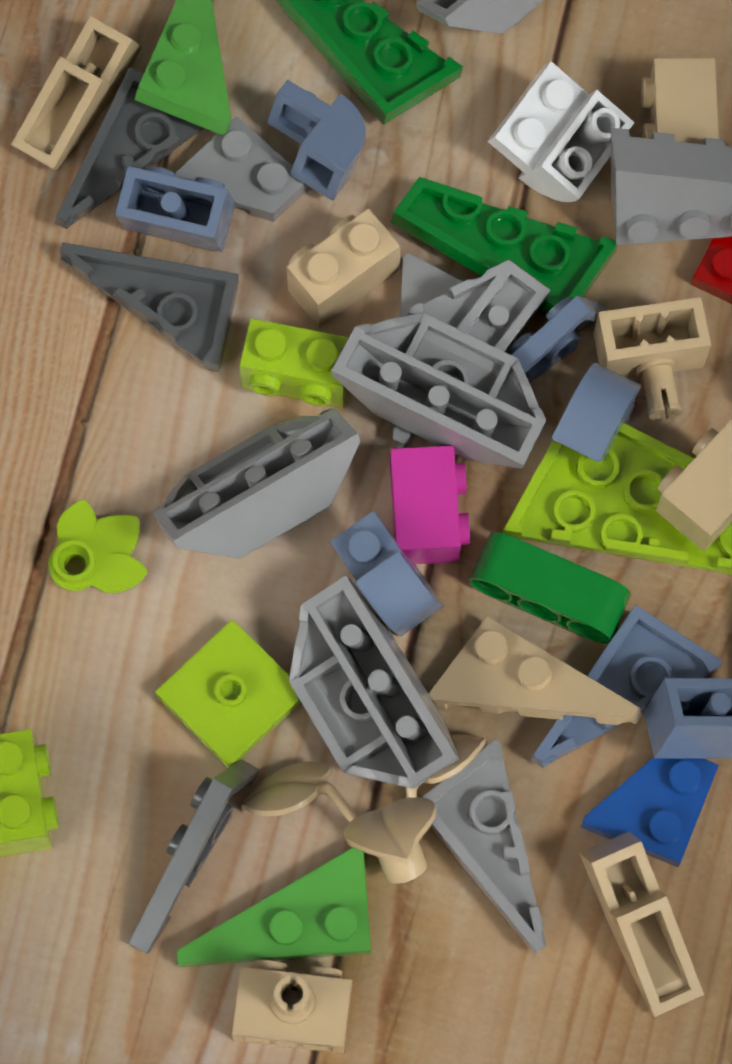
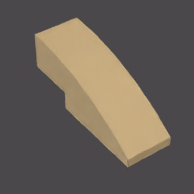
[11,16,142,170]
[580,831,704,1017]

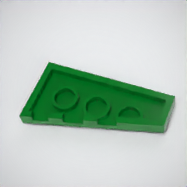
[276,0,463,125]
[391,177,618,314]

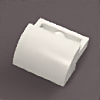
[487,61,635,202]

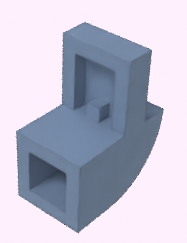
[267,79,366,201]
[551,362,642,462]
[330,511,444,637]

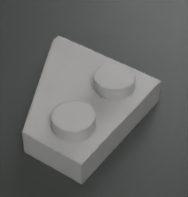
[175,116,309,222]
[407,260,551,352]

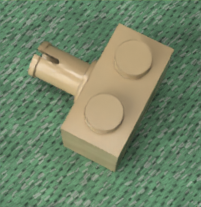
[593,297,711,421]
[232,960,352,1054]

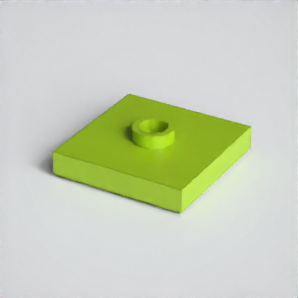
[155,619,301,768]

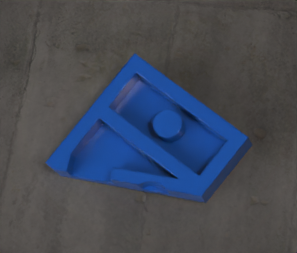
[581,757,719,867]

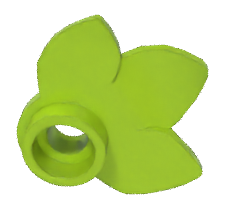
[48,499,148,594]

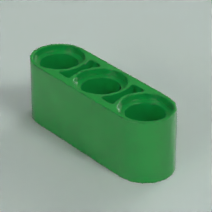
[468,532,631,644]

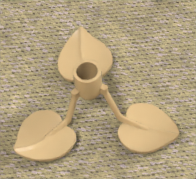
[241,735,486,884]

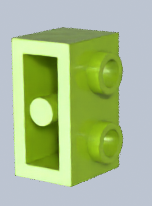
[239,318,349,408]
[0,729,59,857]

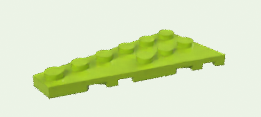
[503,423,732,575]

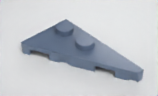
[508,296,609,383]
[532,605,722,768]

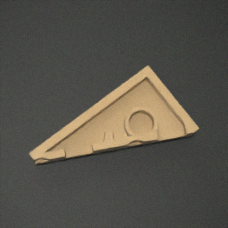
[428,616,642,725]

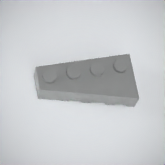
[610,127,732,245]

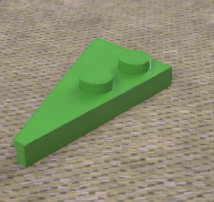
[134,0,231,136]
[177,847,371,967]

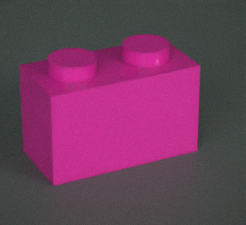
[390,446,470,564]

